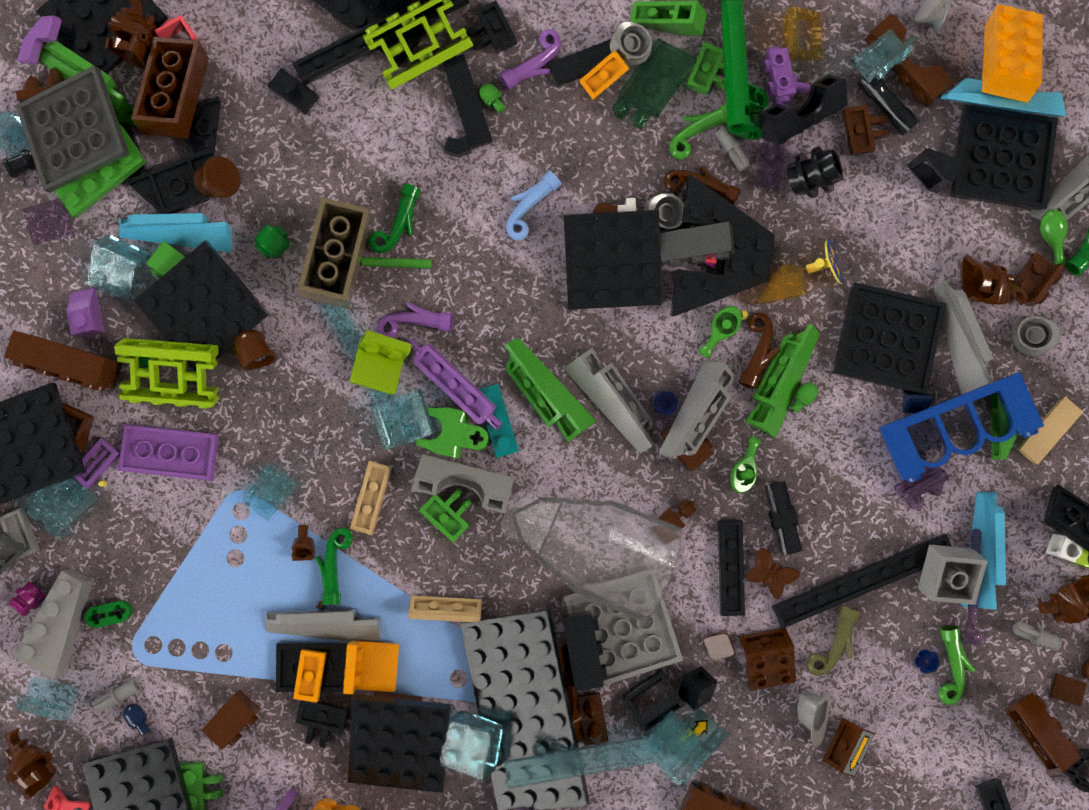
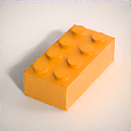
[981,4,1043,103]

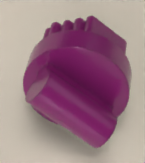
[9,581,46,616]

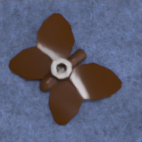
[747,548,800,599]

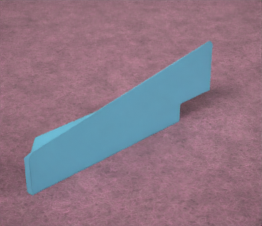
[941,78,1066,117]
[119,213,232,253]
[961,492,1006,609]

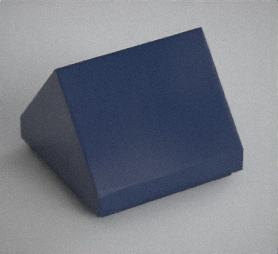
[902,391,933,413]

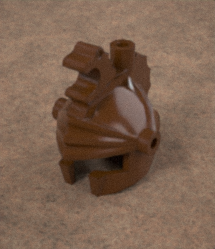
[105,0,158,69]
[961,253,1028,305]
[1037,574,1089,624]
[4,728,57,800]

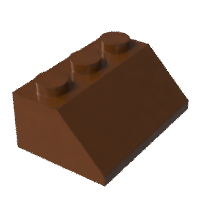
[1004,692,1081,774]

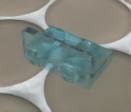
[243,462,299,520]

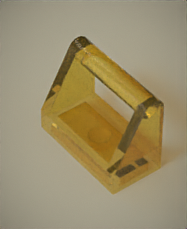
[783,7,822,61]

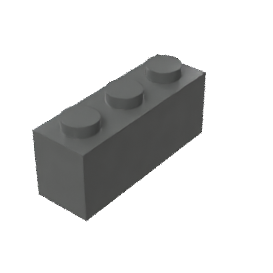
[660,222,735,267]

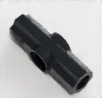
[764,481,803,555]

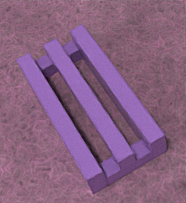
[74,438,120,489]

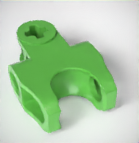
[416,407,490,459]

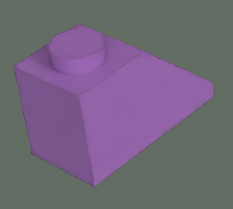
[66,287,105,338]

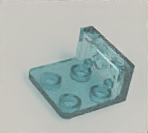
[26,477,98,540]

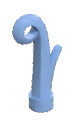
[506,170,562,240]

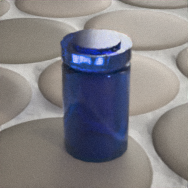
[651,391,678,415]

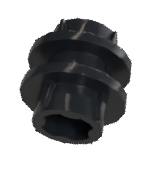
[787,146,843,199]

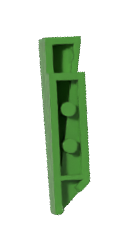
[39,41,131,122]
[746,324,820,438]
[505,338,596,442]

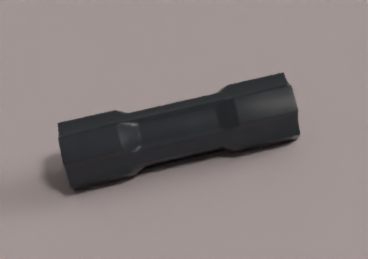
[857,69,920,136]

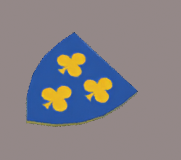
[806,239,844,284]

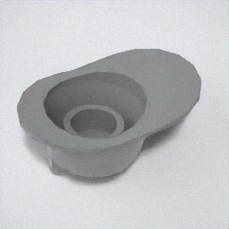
[797,693,830,747]

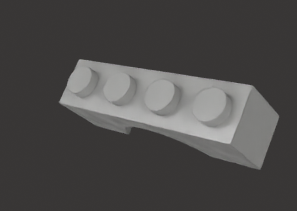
[413,454,514,514]

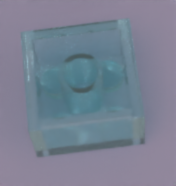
[440,710,503,781]
[640,710,714,787]

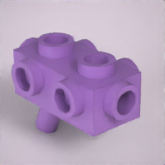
[762,46,810,105]

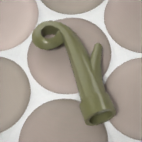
[806,604,861,676]

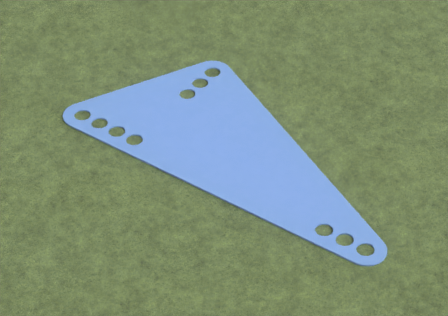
[132,490,476,702]

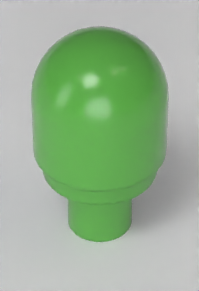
[479,83,506,113]
[791,382,818,413]

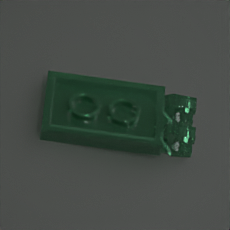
[612,38,697,130]

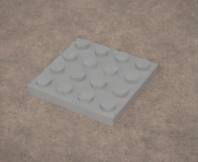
[563,568,683,689]

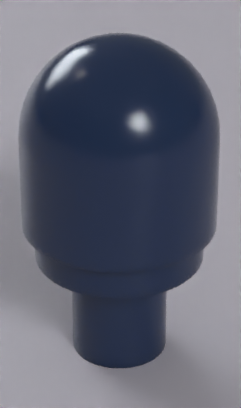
[123,704,150,736]

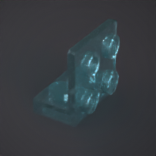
[851,29,918,83]
[86,235,151,302]
[369,388,435,451]

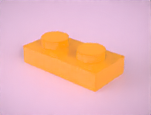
[579,50,630,99]
[293,649,327,702]

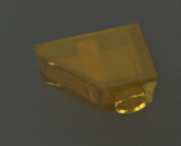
[755,264,808,305]

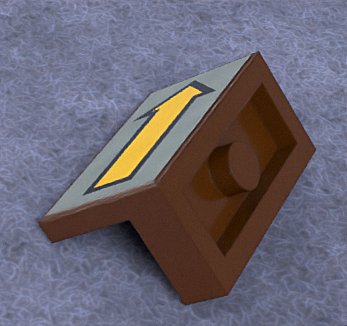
[822,718,875,777]

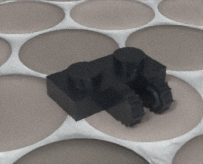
[466,0,517,54]
[295,700,349,748]

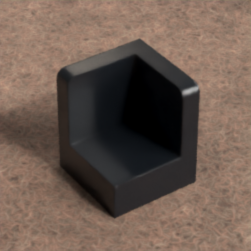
[678,666,718,710]

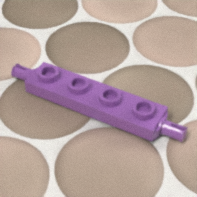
[408,338,503,430]

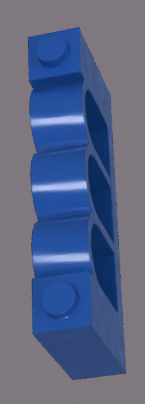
[878,372,1044,483]

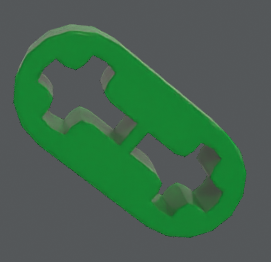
[85,600,133,628]

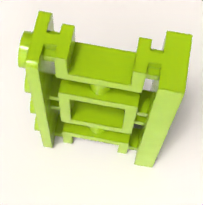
[362,0,474,90]
[114,338,220,409]

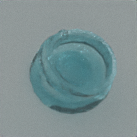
[0,111,31,157]

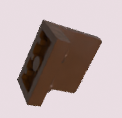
[739,627,796,691]

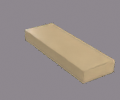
[1017,396,1083,465]
[350,461,392,535]
[408,595,482,622]

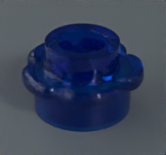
[915,650,939,674]

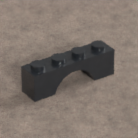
[759,75,848,145]

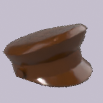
[193,156,241,198]

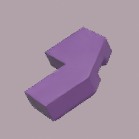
[17,16,62,64]

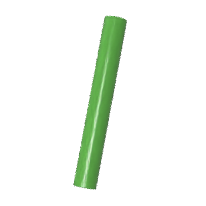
[362,257,433,269]

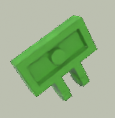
[686,42,725,95]
[419,488,473,543]
[180,762,223,810]

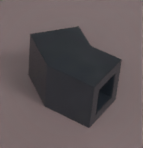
[444,136,472,158]

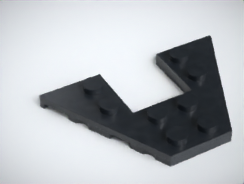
[124,96,221,214]
[670,175,775,317]

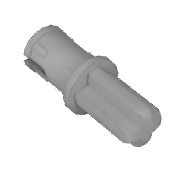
[715,126,749,172]
[1012,621,1062,651]
[92,678,141,713]

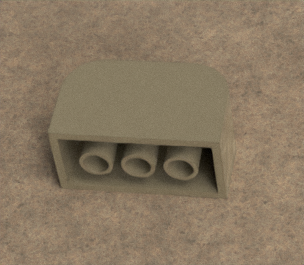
[298,197,370,309]

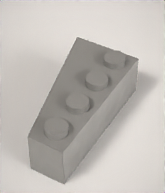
[12,569,93,680]

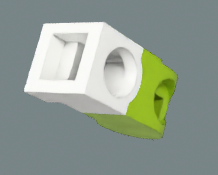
[1046,534,1089,569]

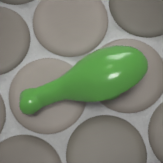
[1040,209,1068,265]
[699,306,742,358]
[730,436,761,493]

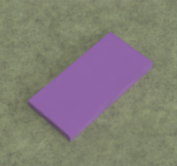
[118,424,219,481]

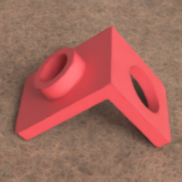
[155,15,199,41]
[44,786,91,810]

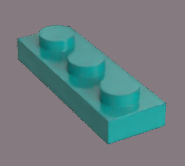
[480,384,519,458]

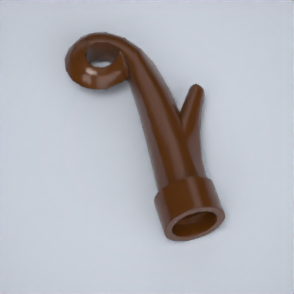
[664,166,741,205]
[738,312,780,389]

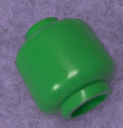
[254,224,290,259]

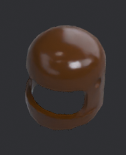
[233,330,277,371]

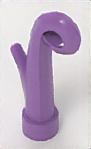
[499,29,561,90]
[377,302,453,338]

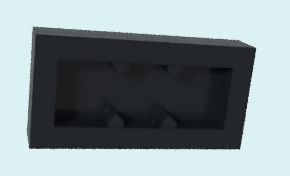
[267,68,319,115]

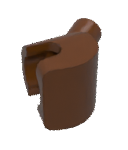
[291,525,316,561]

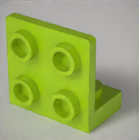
[349,330,412,395]

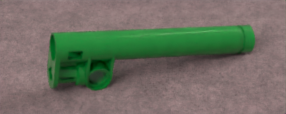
[720,0,768,140]

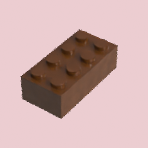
[131,37,209,139]
[4,330,123,392]

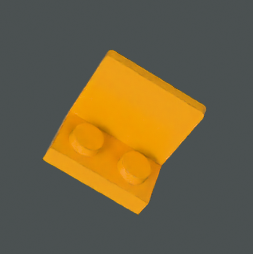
[343,640,399,694]

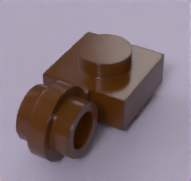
[652,499,697,541]

